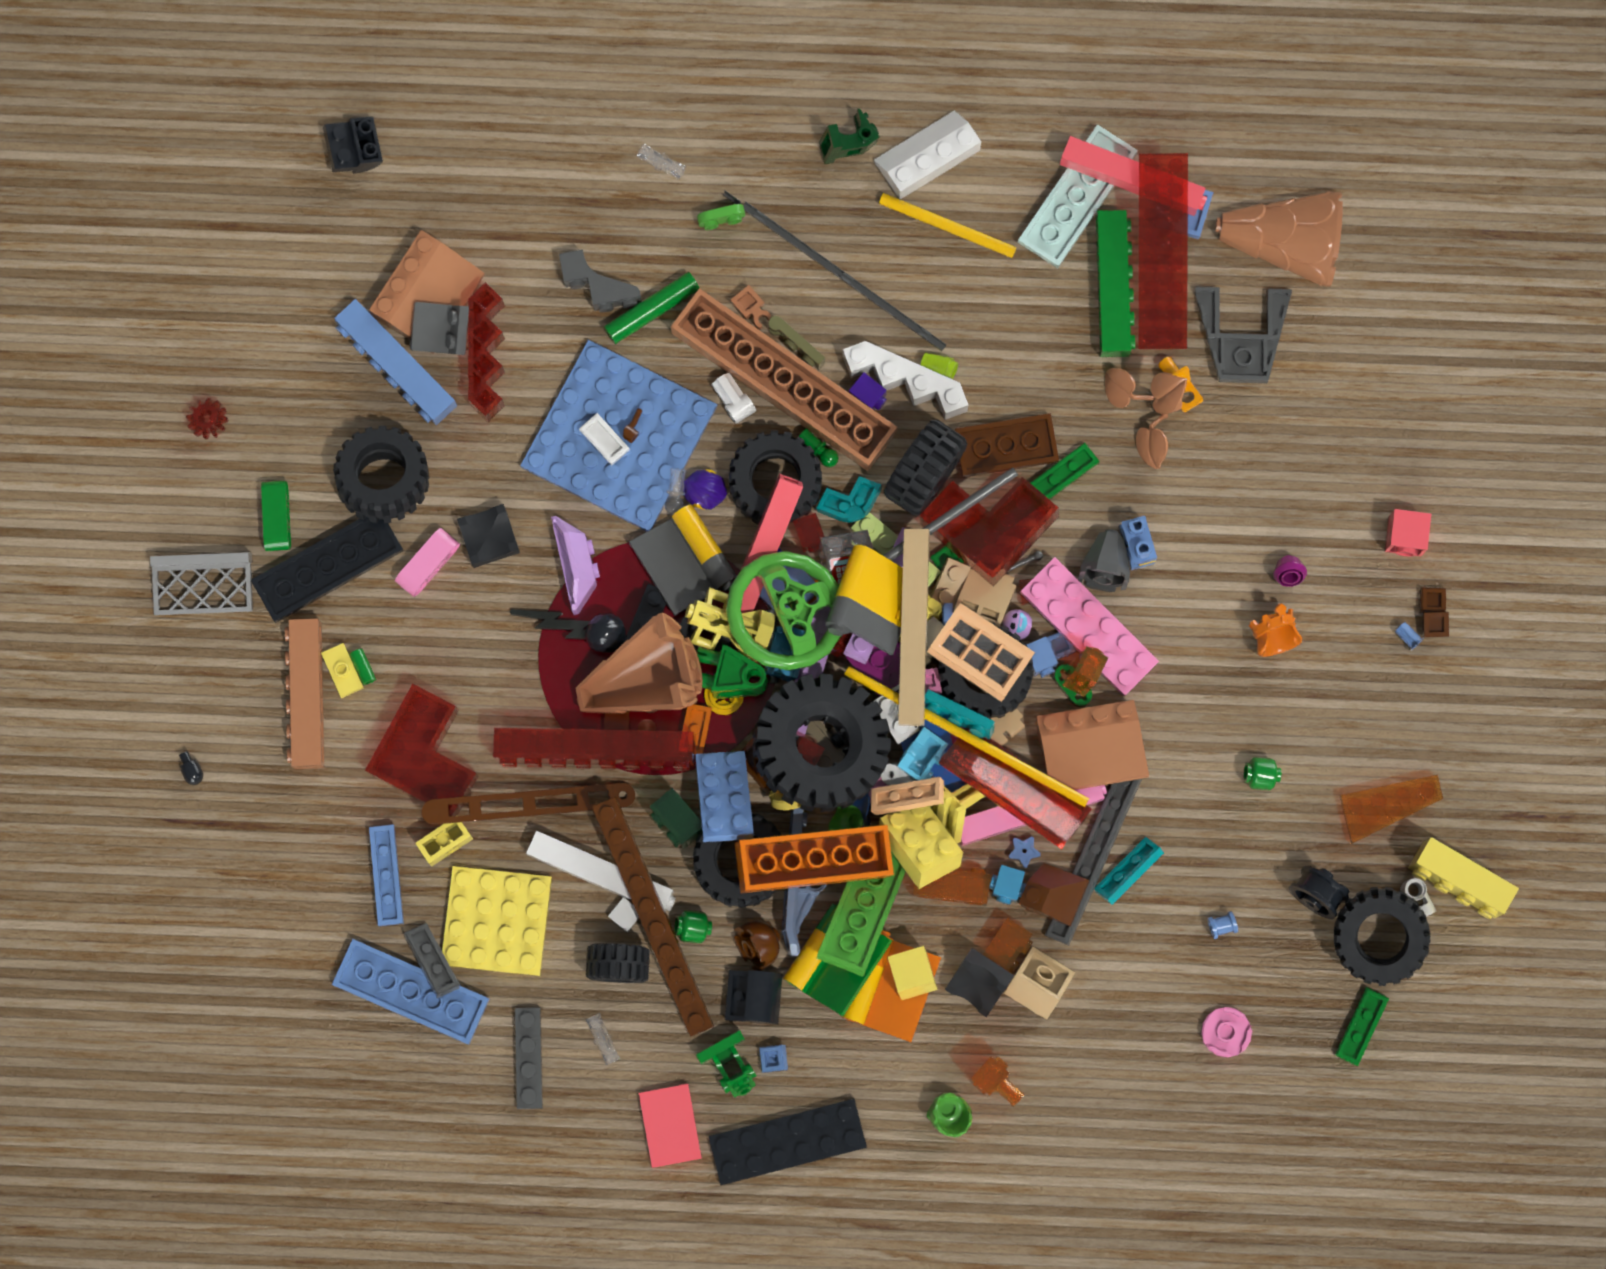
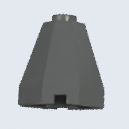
[1078,529,1130,592]

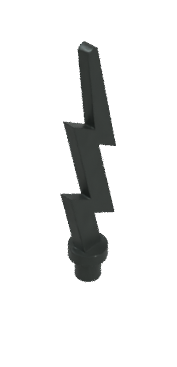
[510,609,590,640]

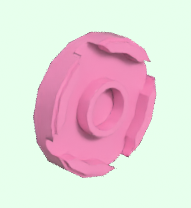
[1201,1007,1252,1058]

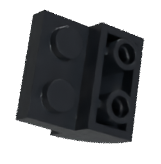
[323,116,383,174]
[725,970,783,1025]

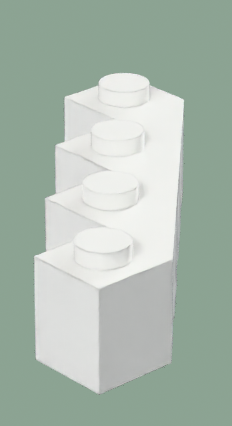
[843,341,968,420]

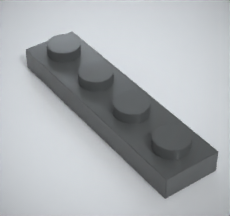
[515,1008,543,1109]

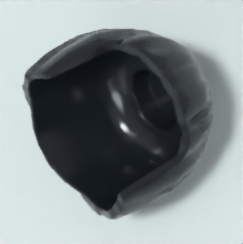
[585,613,626,653]

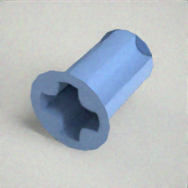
[1395,622,1424,651]

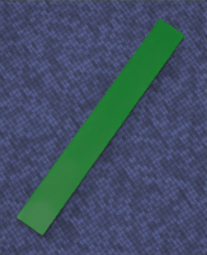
[930,443,1100,571]

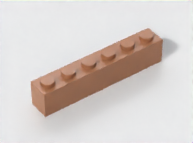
[285,619,325,769]

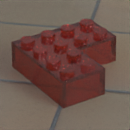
[920,477,1059,587]
[365,683,479,817]

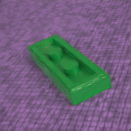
[1334,987,1390,1066]

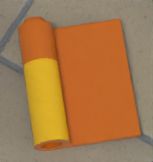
[840,930,941,1042]

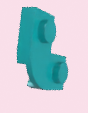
[816,476,882,522]

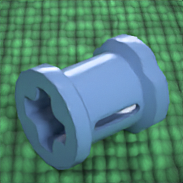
[1207,911,1238,939]

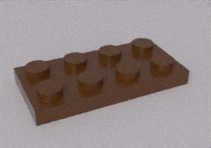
[955,413,1059,478]

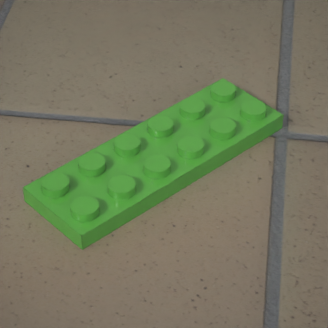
[816,852,906,977]

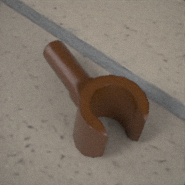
[623,408,642,443]

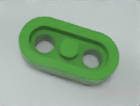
[697,204,746,230]

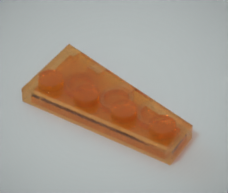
[1340,774,1443,844]

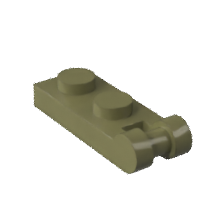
[768,316,825,370]

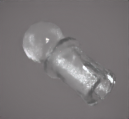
[665,468,686,515]

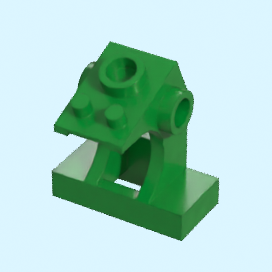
[696,1030,757,1098]

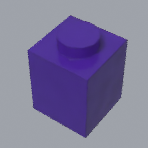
[849,373,887,411]

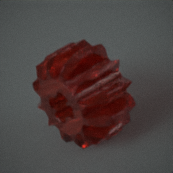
[186,398,229,440]

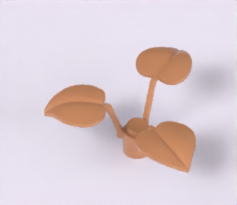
[1105,368,1187,469]

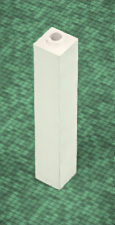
[526,831,676,911]

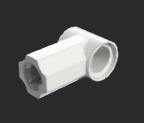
[712,373,756,424]

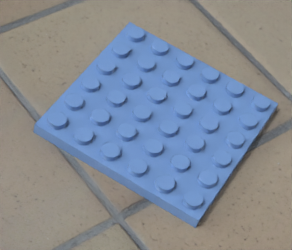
[520,340,717,532]

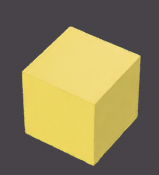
[888,946,938,1000]

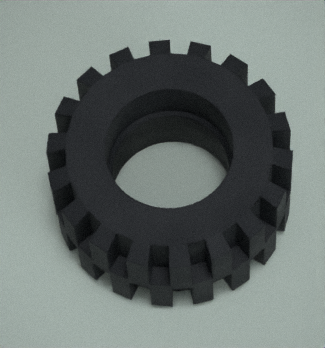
[586,943,650,983]

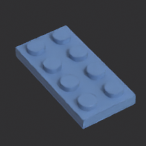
[695,751,754,842]

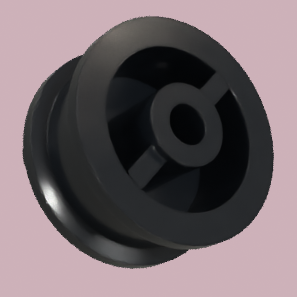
[1289,866,1350,920]

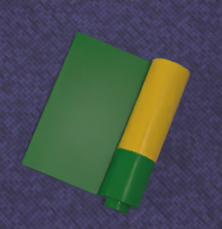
[783,902,892,1017]

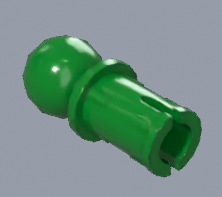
[799,428,839,468]

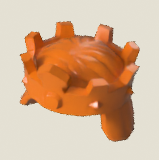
[1249,603,1302,657]

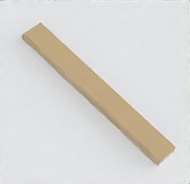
[898,529,930,726]

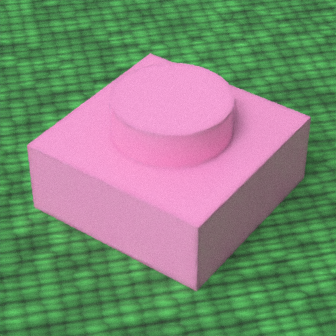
[925,668,942,694]

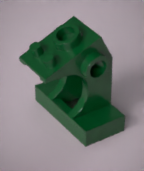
[819,109,880,164]

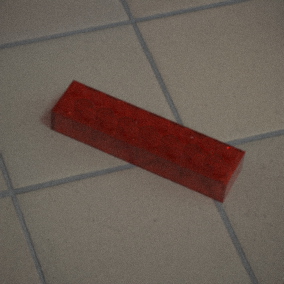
[493,728,696,771]

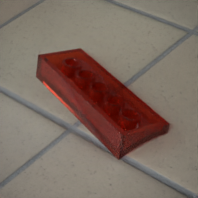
[939,728,1092,849]

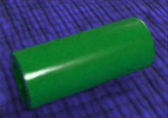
[349,648,377,686]

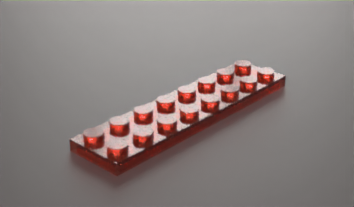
[1138,153,1188,349]

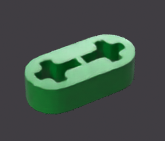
[1054,664,1092,707]

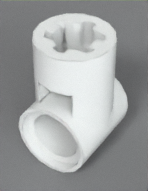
[1400,878,1436,917]

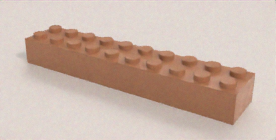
[671,288,897,472]

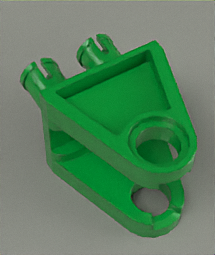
[697,645,768,699]

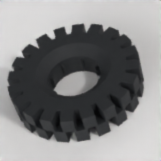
[752,674,891,812]

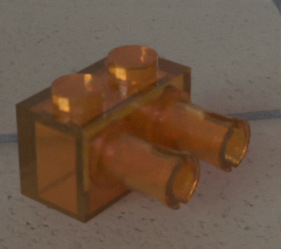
[969,1056,1025,1107]

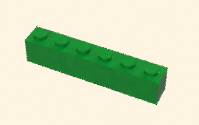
[1096,210,1135,357]

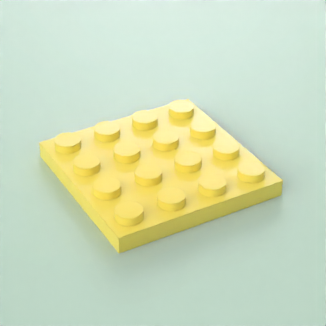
[442,866,552,976]

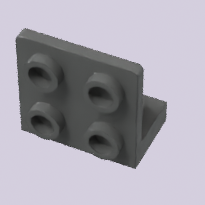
[410,302,469,355]

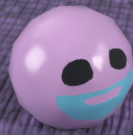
[1002,609,1032,640]

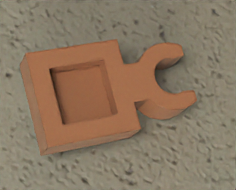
[730,285,772,330]

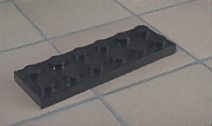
[251,517,404,623]
[708,1098,867,1186]

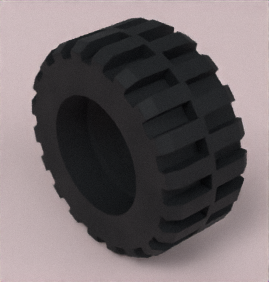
[884,420,968,516]
[333,426,429,523]
[729,430,822,525]
[938,623,1033,719]
[693,813,782,908]
[1334,887,1431,986]

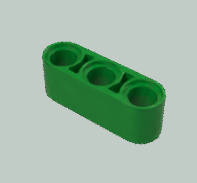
[261,481,291,551]

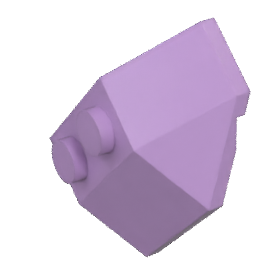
[551,516,600,615]

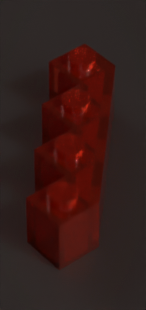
[468,282,505,422]

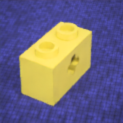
[416,822,473,866]

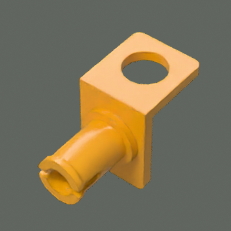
[1158,357,1203,412]

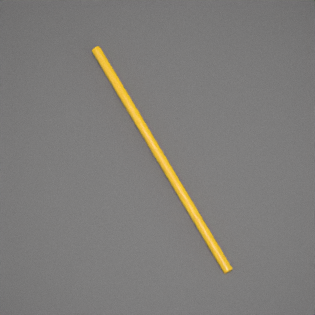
[844,666,1089,807]

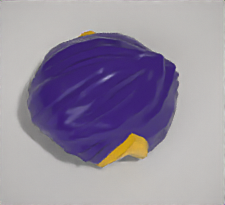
[682,469,727,510]

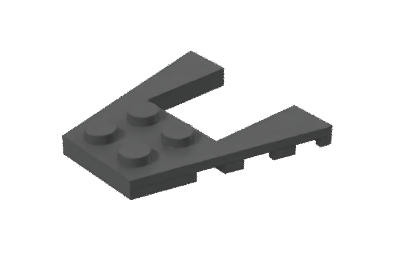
[1194,287,1292,384]

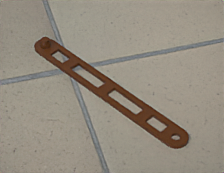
[421,783,635,825]

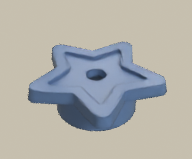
[1009,837,1041,868]

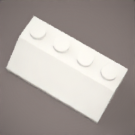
[874,111,981,200]

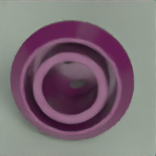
[1273,555,1307,587]

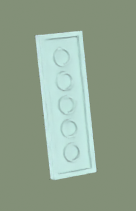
[1018,124,1138,268]

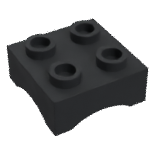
[457,504,520,568]
[945,948,1014,1017]

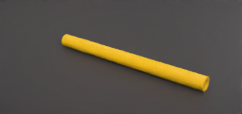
[879,193,1017,258]

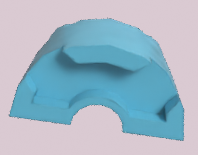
[896,727,948,781]

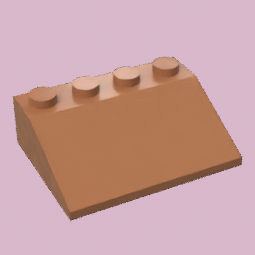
[369,230,485,354]
[1036,700,1149,794]

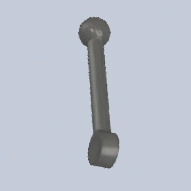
[996,551,1043,576]

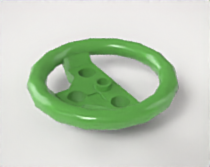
[726,551,841,670]

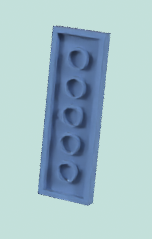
[332,939,490,1045]

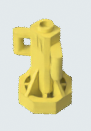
[685,587,776,661]

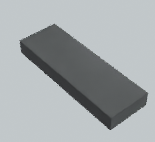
[404,923,460,998]

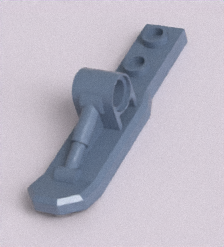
[781,807,826,957]

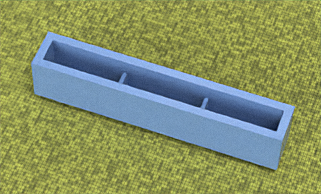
[334,299,457,425]

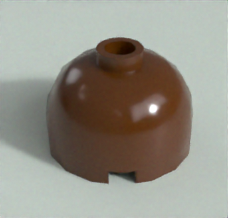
[734,920,781,971]

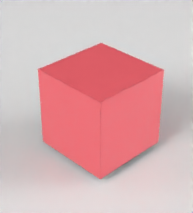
[1385,509,1431,557]

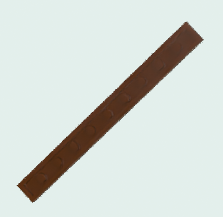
[592,796,714,1037]

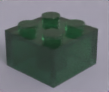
[649,788,702,850]

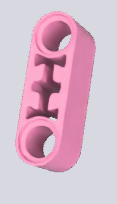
[395,528,460,597]

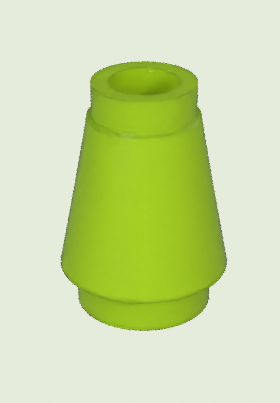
[921,353,958,379]

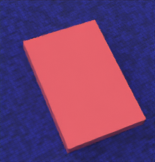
[639,1084,702,1168]

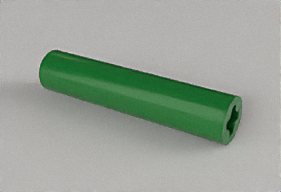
[604,271,700,345]

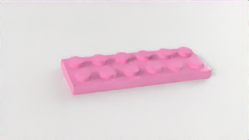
[1020,557,1159,697]

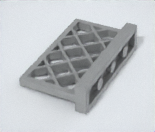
[150,552,253,615]

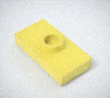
[321,643,364,698]

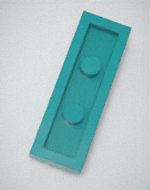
[925,689,995,740]
[1094,837,1164,905]

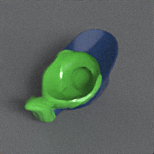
[829,794,871,831]

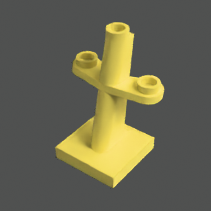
[929,757,1020,844]

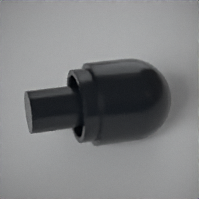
[179,751,204,785]

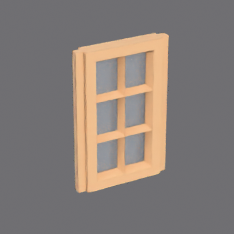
[927,603,1035,702]

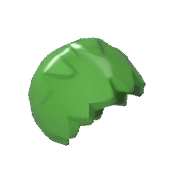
[926,1093,972,1137]

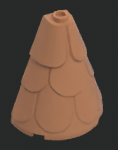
[1215,191,1343,287]
[575,613,702,714]

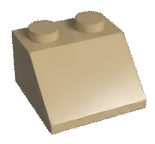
[1004,946,1075,1020]

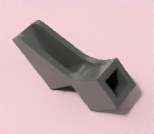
[559,249,642,313]

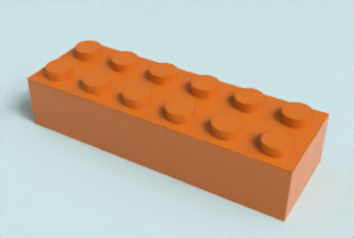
[735,825,894,893]

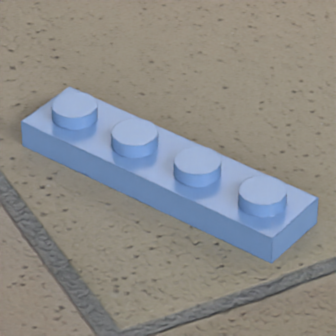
[369,824,404,927]

